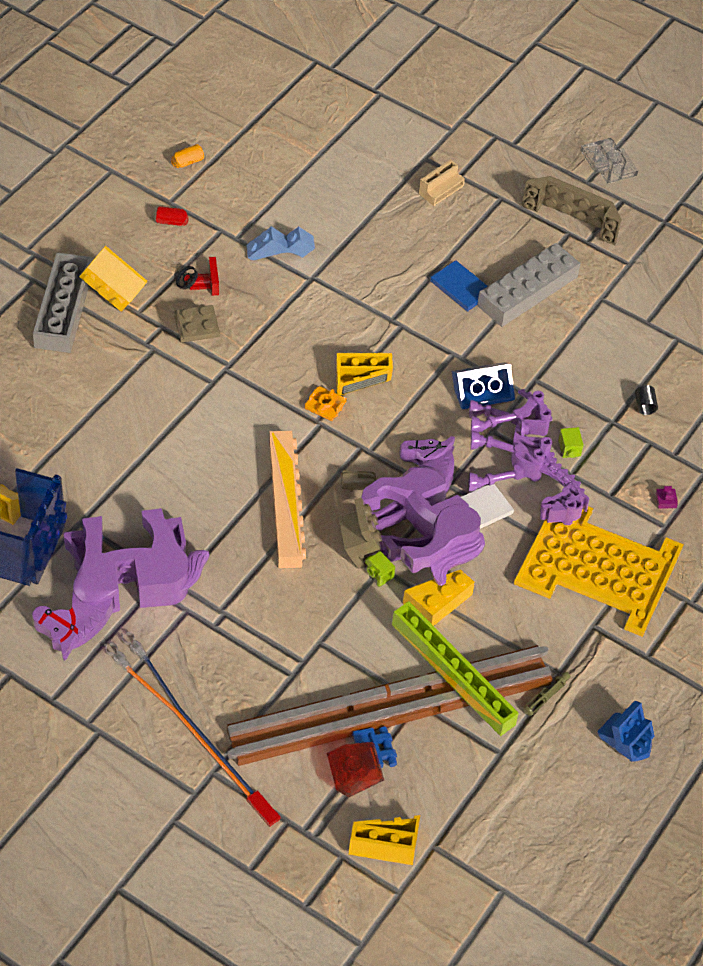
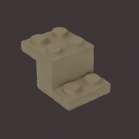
[174,305,220,343]
[339,498,382,568]

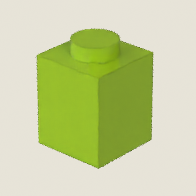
[558,427,584,458]

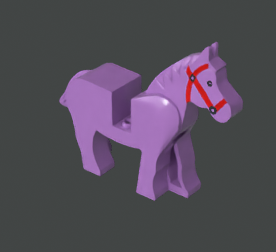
[32,508,209,661]

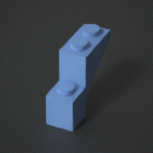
[247,226,315,260]

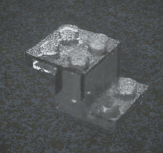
[580,137,638,184]

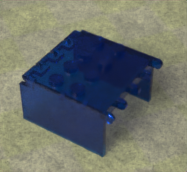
[0,468,67,586]

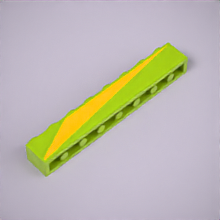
[392,601,519,737]

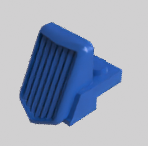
[598,700,655,762]

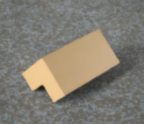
[419,159,465,206]

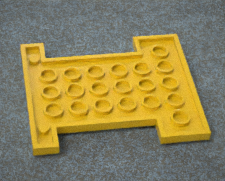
[514,506,684,637]

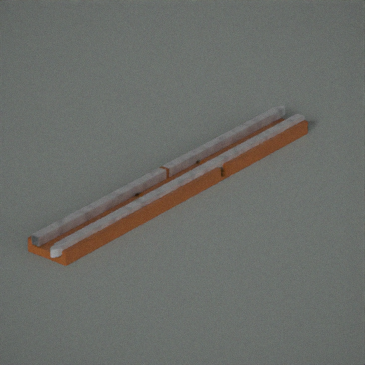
[227,645,552,766]

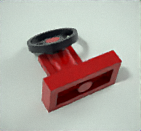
[176,257,219,296]

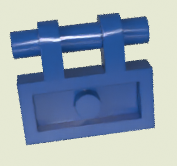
[353,727,397,772]

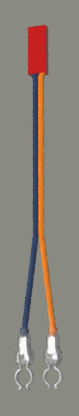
[104,632,281,827]

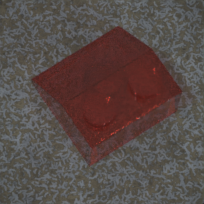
[326,742,384,798]

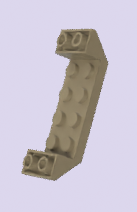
[522,176,622,246]

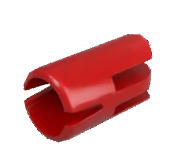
[156,206,189,226]

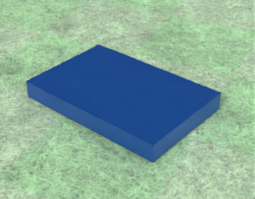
[430,260,488,312]

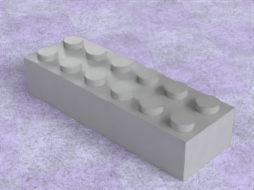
[477,243,581,327]
[33,253,92,353]

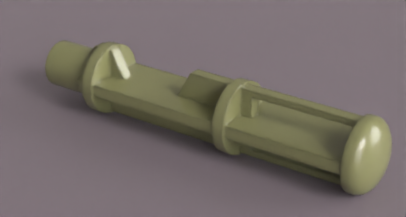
[523,671,571,716]

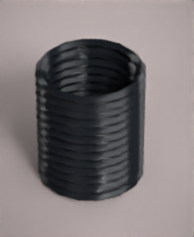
[635,385,658,415]

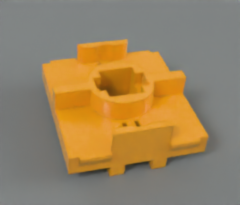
[305,386,347,421]

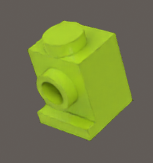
[365,551,395,587]

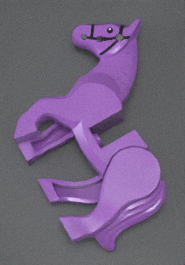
[361,436,485,586]

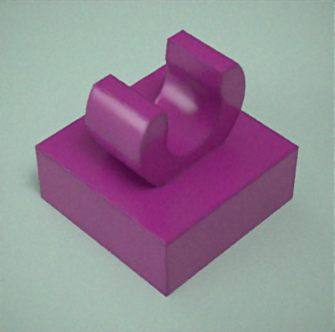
[655,486,678,509]

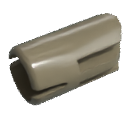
[341,470,376,490]

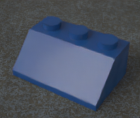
[452,362,515,410]

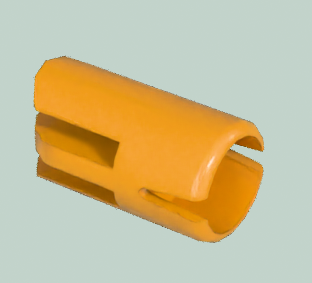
[171,144,204,168]

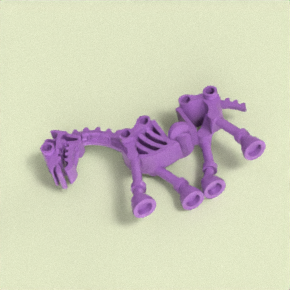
[468,389,589,525]

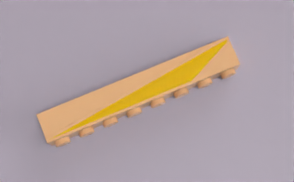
[269,431,306,568]

